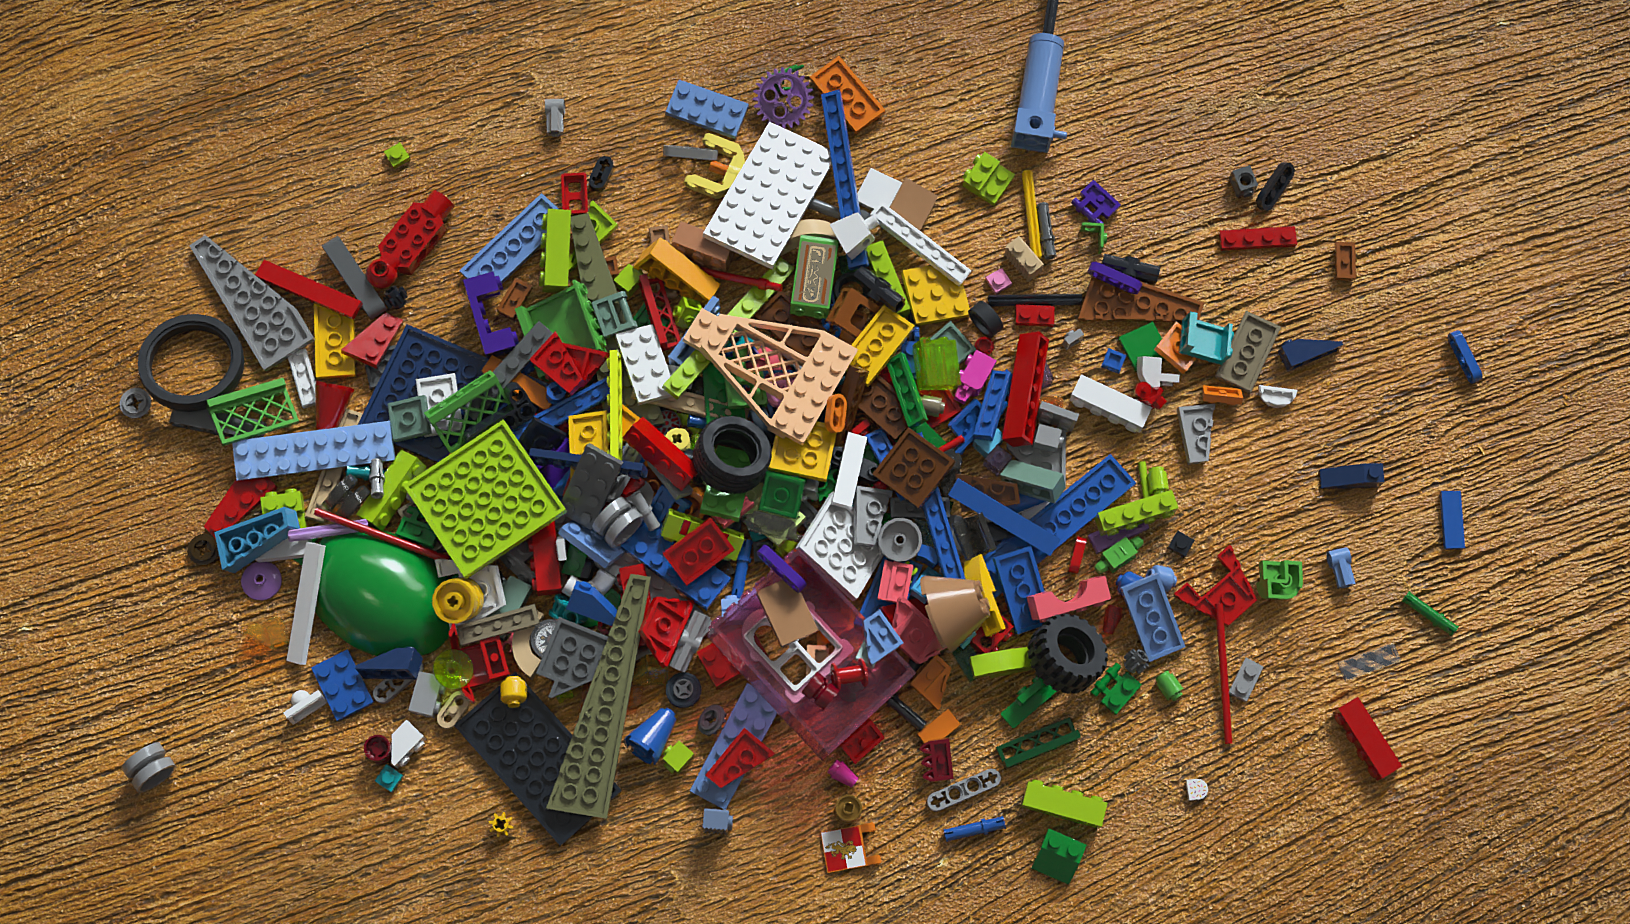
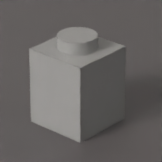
[1033,424,1064,453]

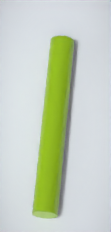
[1138,461,1151,498]

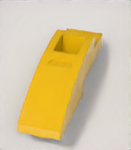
[964,554,1006,637]

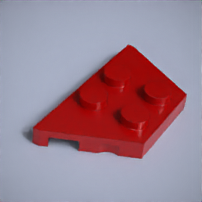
[545,343,610,388]
[638,596,695,668]

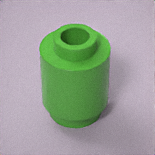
[1155,671,1184,702]

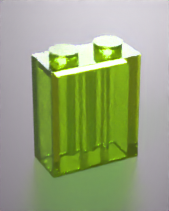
[912,337,961,390]

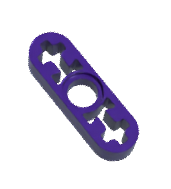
[1087,262,1142,294]
[757,545,807,593]

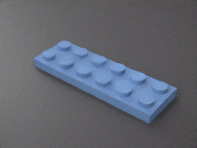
[459,193,558,284]
[690,683,783,810]

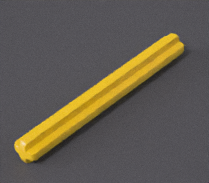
[1022,170,1042,259]

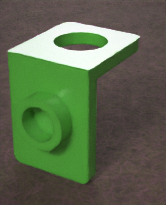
[1080,222,1107,254]

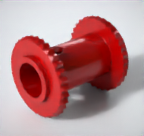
[830,658,868,690]

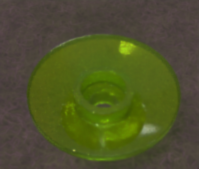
[433,649,473,689]

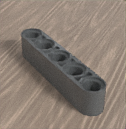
[321,235,387,320]
[169,409,267,439]

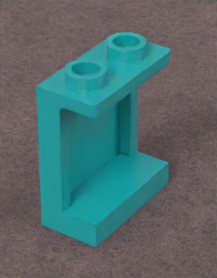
[1179,311,1234,365]

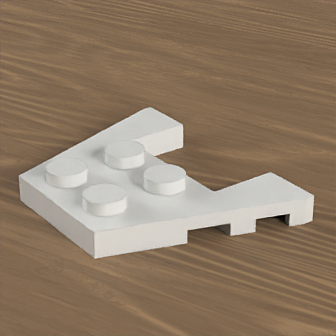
[435,559,506,635]

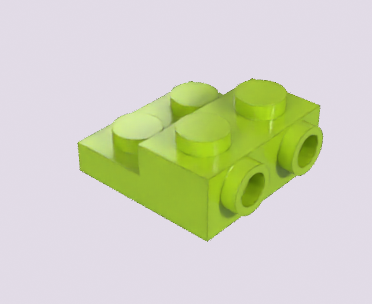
[962,151,1015,206]
[260,489,307,528]

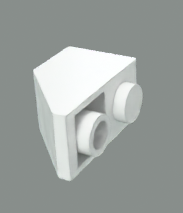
[391,720,426,768]

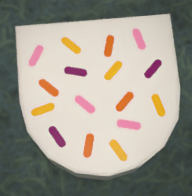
[1185,779,1208,801]

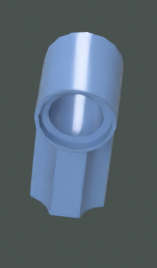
[1326,547,1356,589]

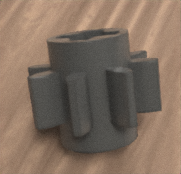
[1124,649,1149,674]

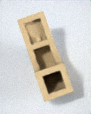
[780,219,840,256]
[512,610,545,680]

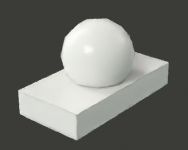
[283,690,327,724]

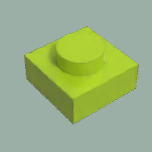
[384,142,411,169]

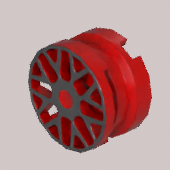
[655,410,681,436]

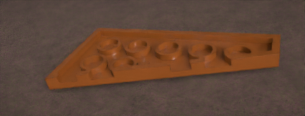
[1077,277,1204,322]

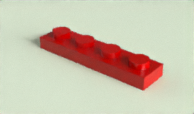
[1219,226,1297,251]

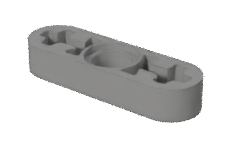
[663,145,718,160]
[373,663,424,704]

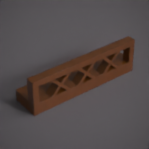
[834,365,869,447]

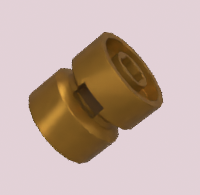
[835,794,862,824]

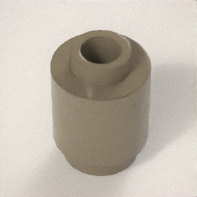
[920,395,945,417]

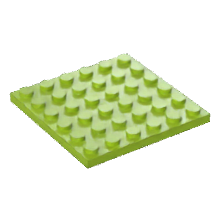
[403,419,567,579]

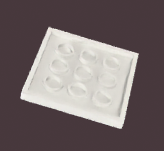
[795,491,883,601]

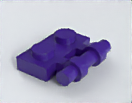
[1071,180,1121,223]

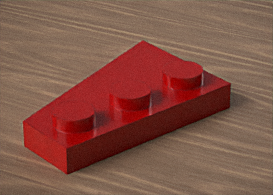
[529,331,585,396]
[705,728,775,788]

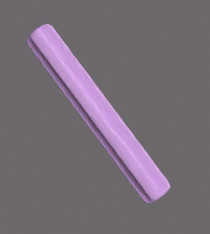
[288,519,368,542]

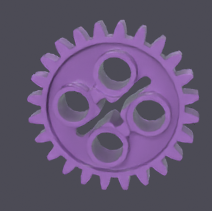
[753,67,814,129]

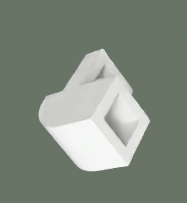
[1137,356,1180,388]

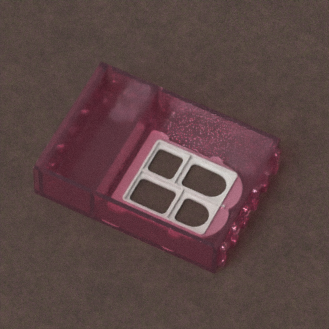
[707,549,916,761]

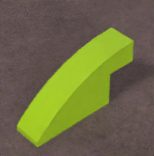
[969,647,1032,679]

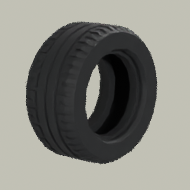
[692,416,772,494]

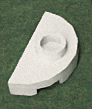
[1258,385,1297,408]

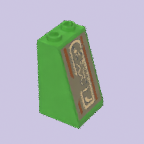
[790,235,839,319]

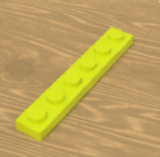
[607,350,623,460]

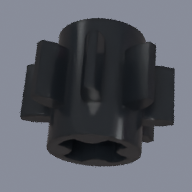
[383,285,408,310]

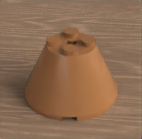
[920,576,991,654]

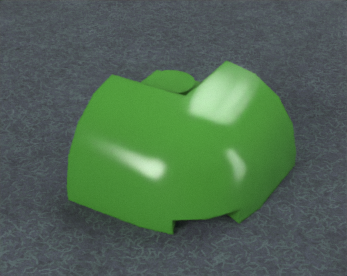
[1256,560,1303,600]

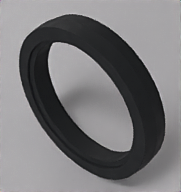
[138,314,244,412]

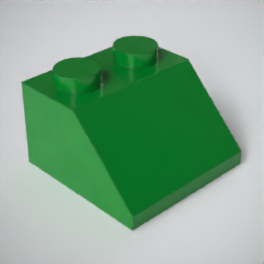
[1031,829,1087,885]

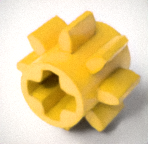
[488,812,514,838]

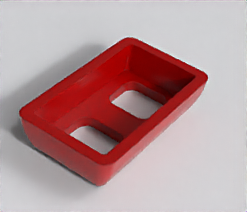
[561,172,588,215]

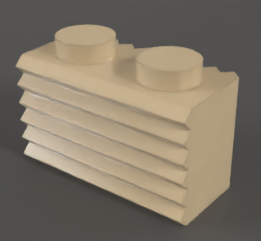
[1004,236,1044,282]

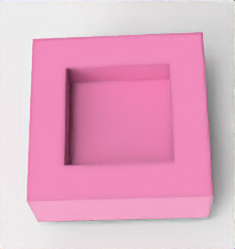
[985,268,1012,295]

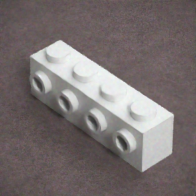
[1069,374,1152,433]

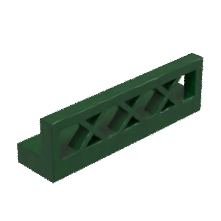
[996,717,1081,770]

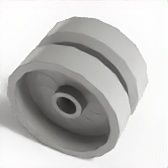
[592,497,643,548]
[877,518,922,562]
[121,742,176,793]

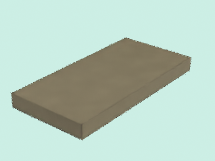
[1215,311,1281,394]

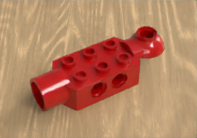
[366,190,455,288]

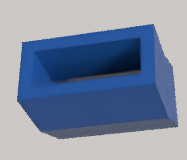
[915,544,939,569]

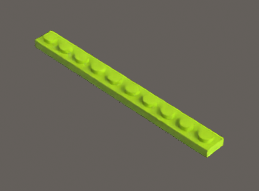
[662,257,795,400]

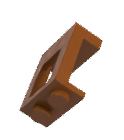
[825,288,881,338]

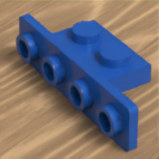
[946,399,1008,457]

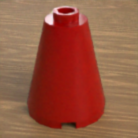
[315,381,354,430]

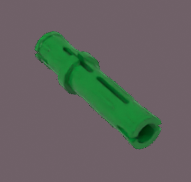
[1402,591,1459,636]

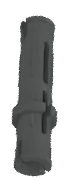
[1036,202,1057,260]

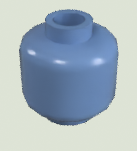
[1146,565,1177,592]

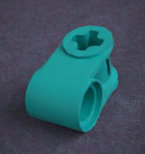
[548,594,588,625]

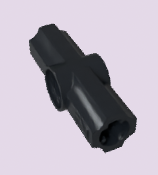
[1102,254,1160,284]
[853,266,906,313]

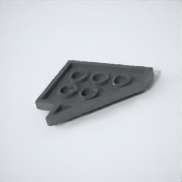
[536,617,608,699]

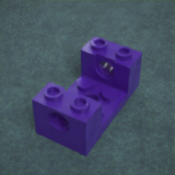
[463,271,519,359]

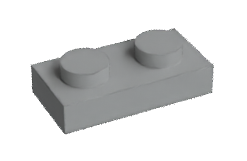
[1229,657,1264,703]

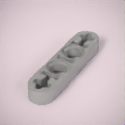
[927,769,1001,812]

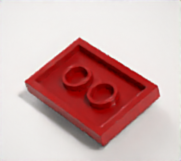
[663,517,735,586]

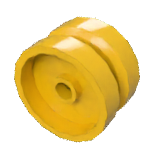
[432,577,484,623]

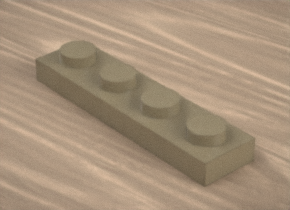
[456,604,540,646]

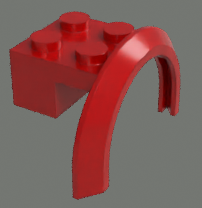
[449,623,509,704]

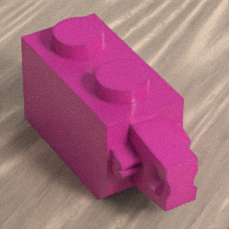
[954,350,997,404]

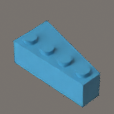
[214,507,300,573]

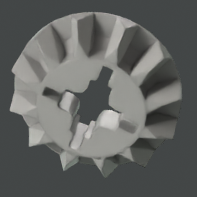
[120,388,152,419]

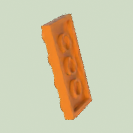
[809,56,886,134]

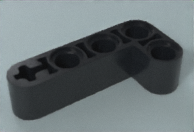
[462,382,535,444]

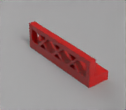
[639,274,681,351]

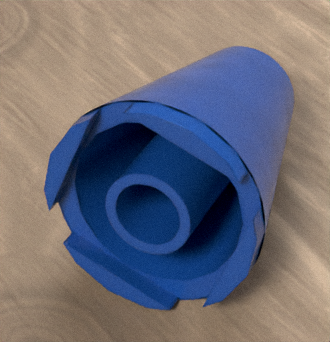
[623,708,676,765]

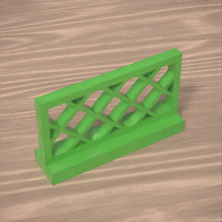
[424,370,510,453]
[207,378,299,446]

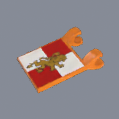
[820,822,882,873]

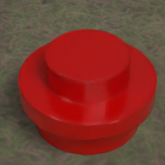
[975,337,994,355]

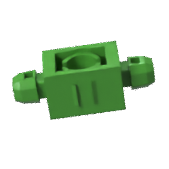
[1094,536,1144,574]

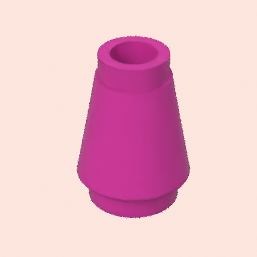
[827,760,858,788]

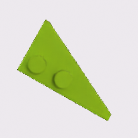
[569,201,619,272]

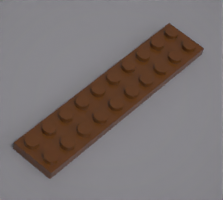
[754,291,908,442]

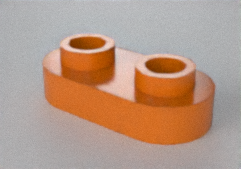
[825,394,847,433]

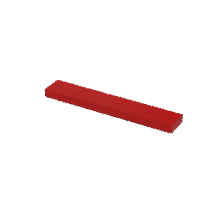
[255,260,363,320]

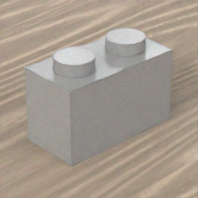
[408,671,447,719]

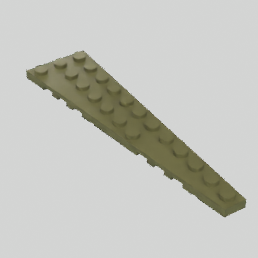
[571,213,666,431]
[546,574,651,819]

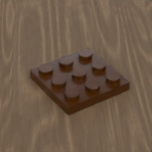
[873,427,956,509]

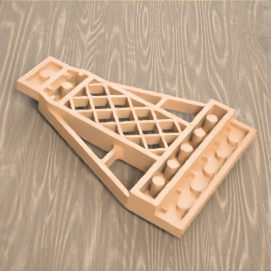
[682,308,858,446]

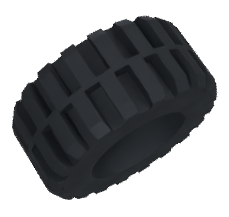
[1028,614,1108,694]

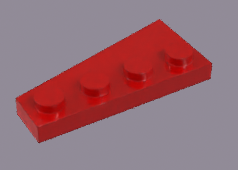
[204,477,278,539]

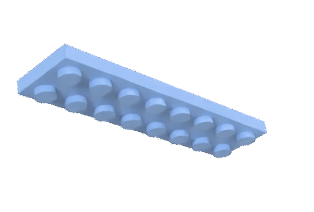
[232,421,395,481]

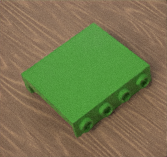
[515,279,607,381]

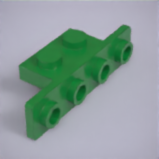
[1001,676,1057,729]

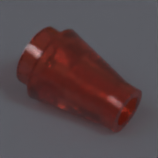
[1102,604,1124,635]

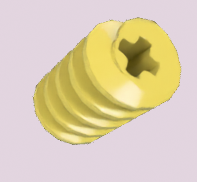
[665,428,691,452]

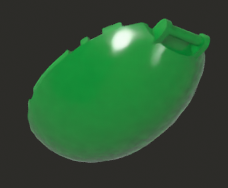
[292,527,450,656]

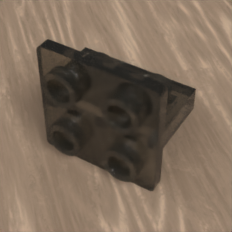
[951,512,997,561]

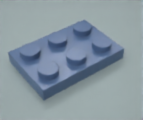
[558,520,625,568]

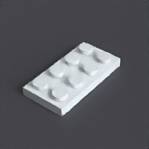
[615,324,673,406]

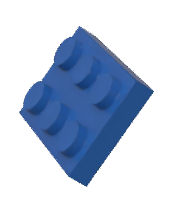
[311,649,374,722]

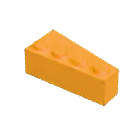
[633,237,720,307]

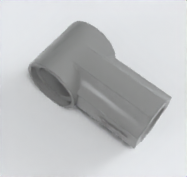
[545,99,565,137]

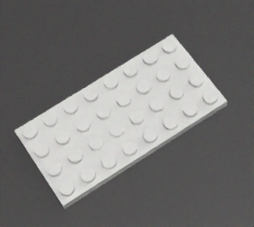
[703,122,832,269]

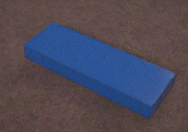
[1439,491,1465,550]

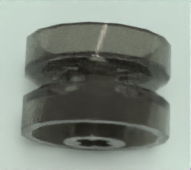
[321,473,371,519]

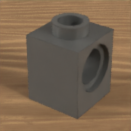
[1229,165,1258,198]

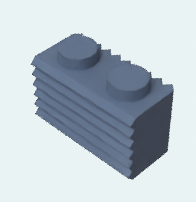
[703,808,733,835]

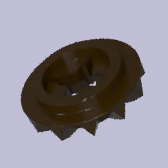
[187,534,219,565]

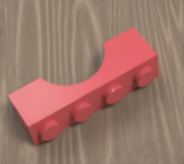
[1026,576,1111,623]

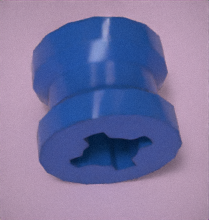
[546,382,566,405]

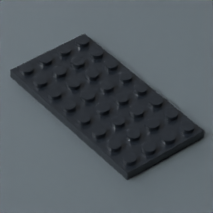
[454,671,622,846]

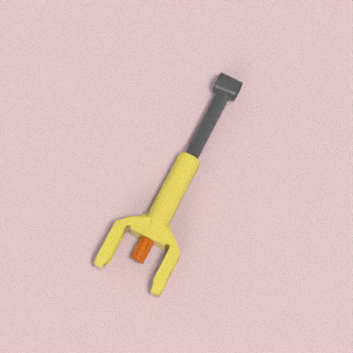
[683,133,870,220]

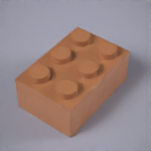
[672,221,735,272]

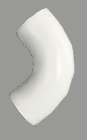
[562,569,616,597]

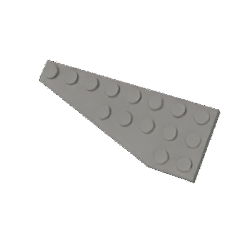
[189,235,315,372]

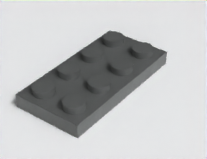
[561,443,624,530]

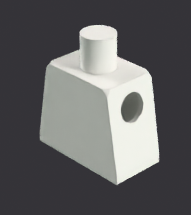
[830,213,880,260]

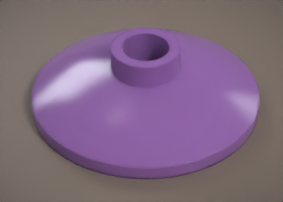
[241,562,282,600]

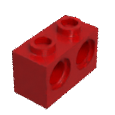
[969,614,1014,654]

